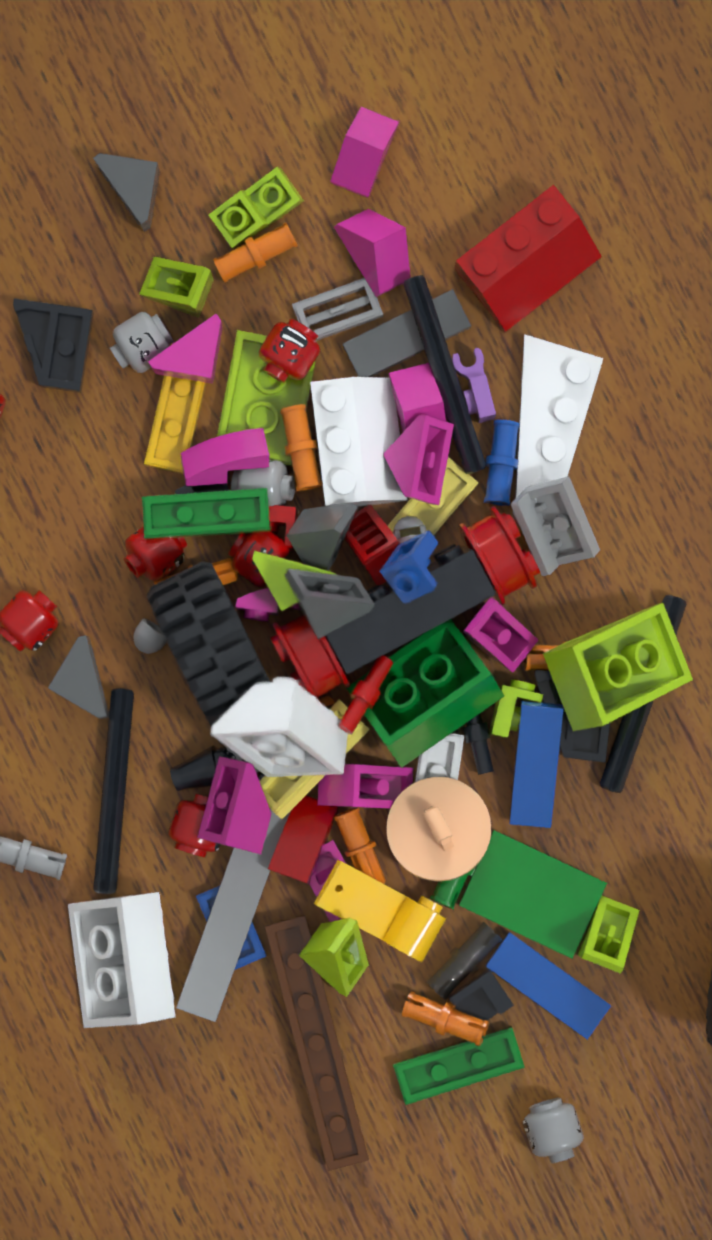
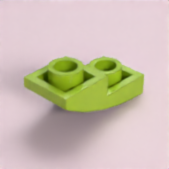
[209,167,304,248]

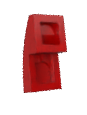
[268,795,339,884]

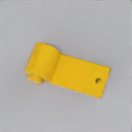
[314,859,446,962]

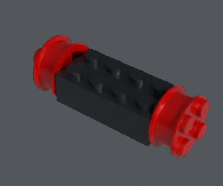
[270,506,540,701]

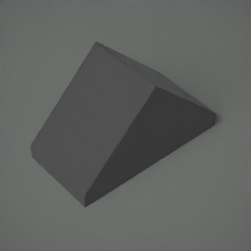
[93,153,160,232]
[286,503,358,571]
[285,569,375,639]
[48,635,109,719]

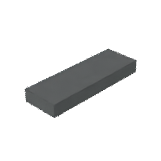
[342,289,471,377]

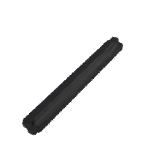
[404,275,486,474]
[600,595,687,793]
[93,688,134,894]

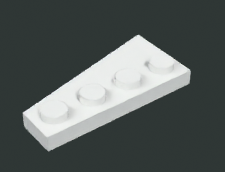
[515,335,603,499]

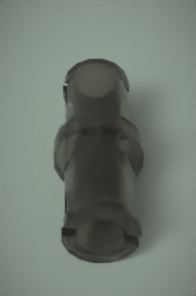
[426,922,502,1000]

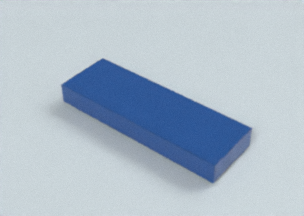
[509,701,564,828]
[485,932,612,1040]

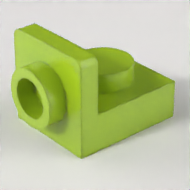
[489,679,543,738]

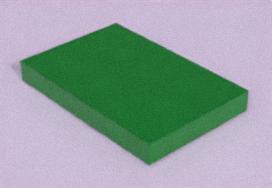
[459,830,607,959]

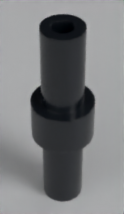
[463,713,494,775]

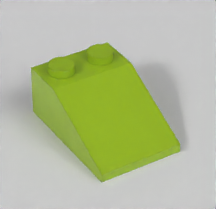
[543,603,693,731]

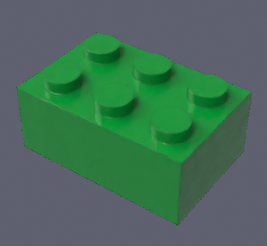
[346,619,504,768]

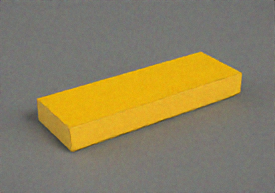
[144,344,206,474]

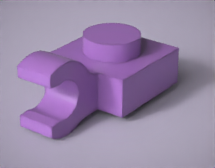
[452,348,496,423]

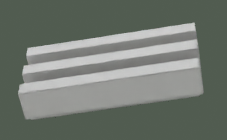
[292,278,383,341]

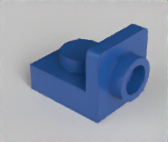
[380,530,438,603]

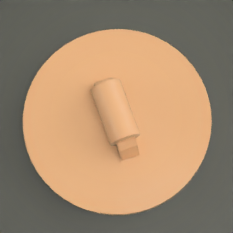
[387,777,491,881]

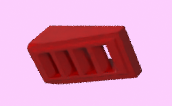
[345,505,400,585]

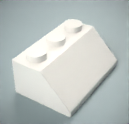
[310,377,408,507]
[211,677,348,777]
[68,892,175,1028]

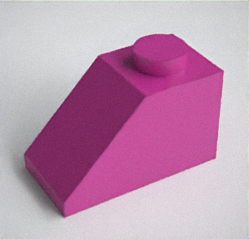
[462,597,538,673]
[197,756,272,855]
[318,764,413,808]

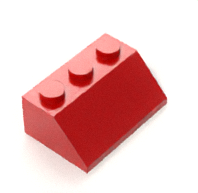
[454,184,602,333]

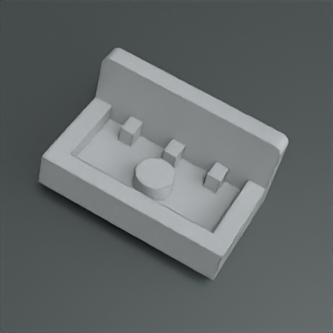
[511,476,600,576]

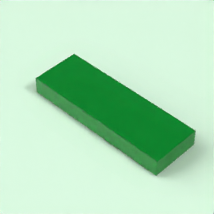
[142,488,271,539]
[393,1026,525,1105]

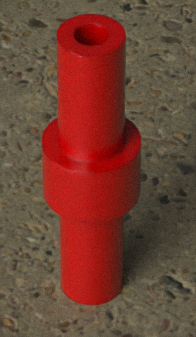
[338,655,393,734]

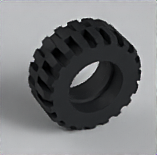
[147,562,271,728]

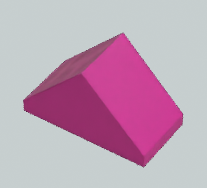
[330,107,399,198]
[334,209,411,297]
[148,314,223,384]
[388,363,446,432]
[383,415,454,505]

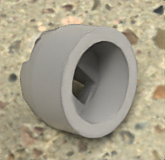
[393,516,426,544]
[133,618,167,654]

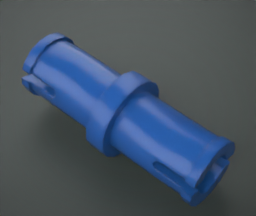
[484,419,520,506]

